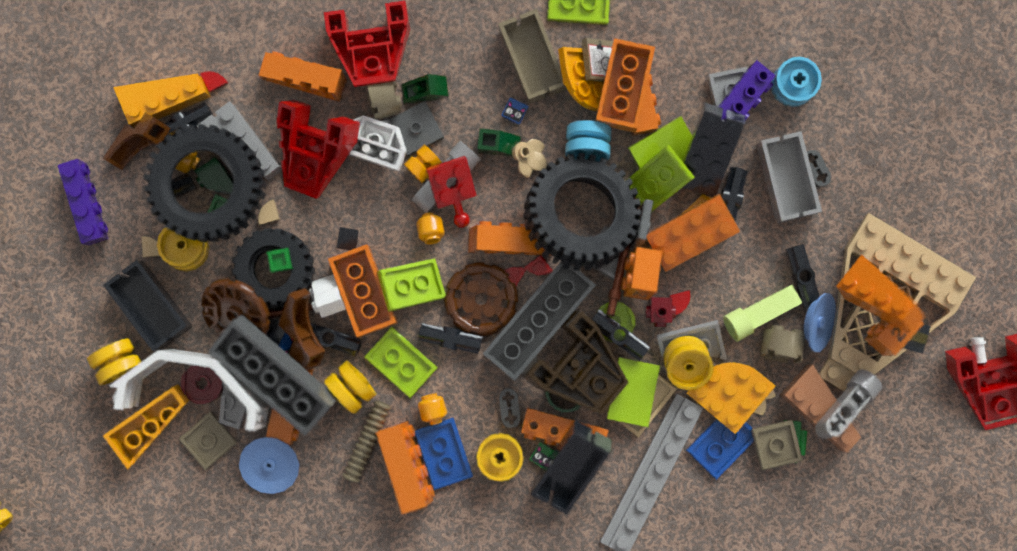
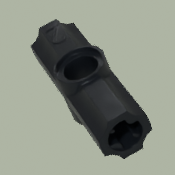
[161,102,214,145]
[721,167,748,221]
[785,244,820,308]
[591,309,650,361]
[310,322,362,356]
[418,323,483,354]

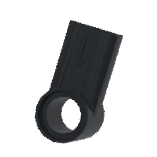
[171,172,196,199]

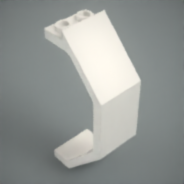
[110,349,269,431]

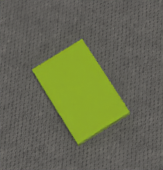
[547,0,610,25]
[628,117,692,169]
[625,145,695,212]
[377,258,446,312]
[364,326,438,399]
[607,357,660,427]

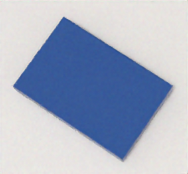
[415,417,473,490]
[686,419,754,480]

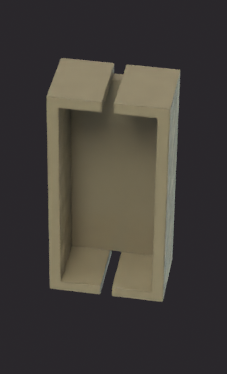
[498,9,566,105]

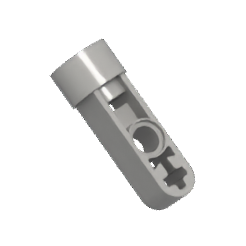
[412,141,482,213]
[815,369,882,439]

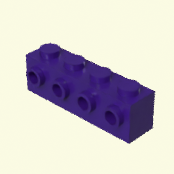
[718,60,776,121]
[57,159,108,246]

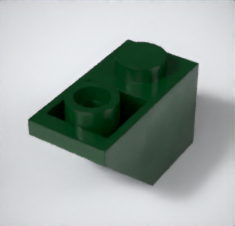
[477,128,521,157]

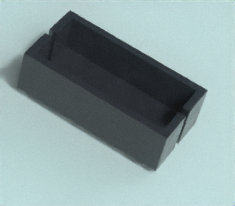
[682,103,745,197]
[103,260,193,352]
[530,420,612,515]

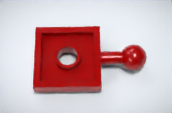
[426,156,477,228]

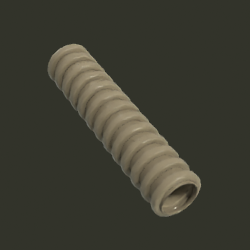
[342,400,391,483]

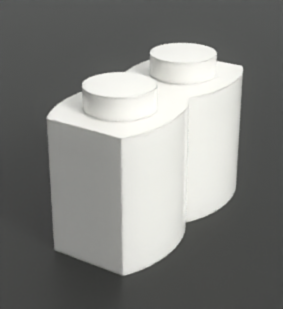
[309,274,346,318]

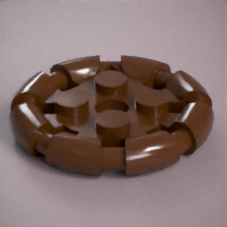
[444,262,518,336]
[201,279,270,338]

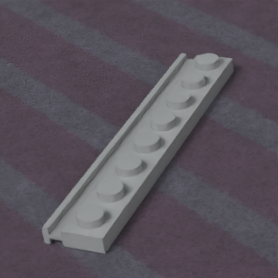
[600,394,703,551]

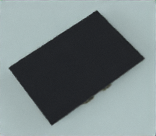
[337,227,359,251]
[904,324,931,354]

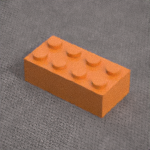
[596,38,655,133]
[647,193,740,272]
[328,244,398,338]
[376,421,435,514]

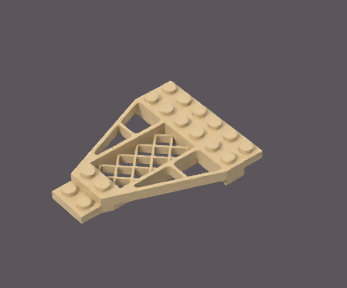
[819,213,976,392]

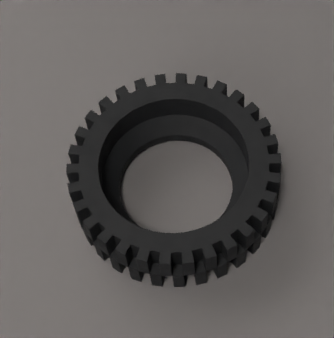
[143,124,266,242]
[523,153,641,271]

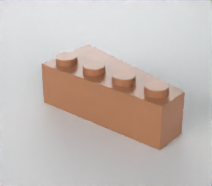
[780,364,861,453]

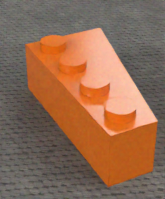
[258,51,346,102]
[468,221,552,256]
[836,254,924,333]

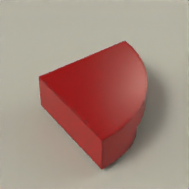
[200,71,228,93]
[524,255,553,276]
[505,267,527,286]
[669,290,690,315]

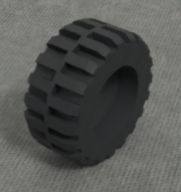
[231,228,315,309]

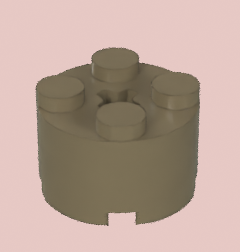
[365,81,402,120]
[760,325,805,363]

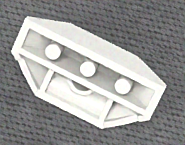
[349,116,407,171]

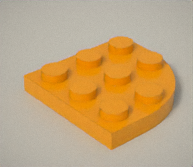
[558,47,604,111]
[687,362,776,434]

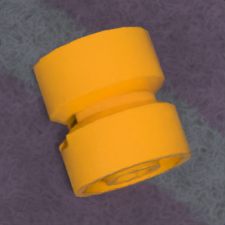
[404,144,442,183]

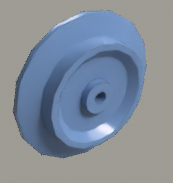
[804,293,836,352]
[239,437,299,494]

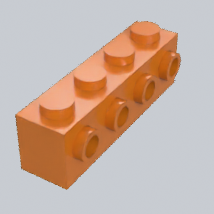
[521,408,609,446]

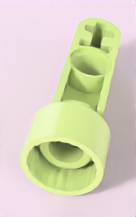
[723,284,802,342]

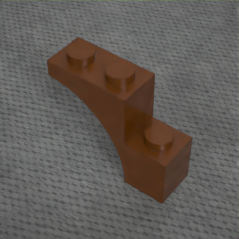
[103,112,171,170]
[278,288,325,371]

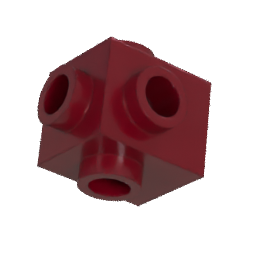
[645,297,676,327]

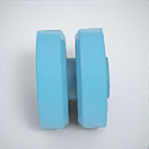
[771,57,822,107]
[565,120,612,162]

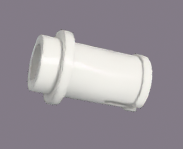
[969,337,987,363]

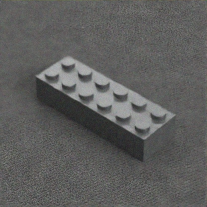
[483,261,596,381]
[208,315,338,436]

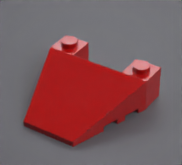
[324,0,410,87]
[276,100,360,199]
[945,334,1017,430]

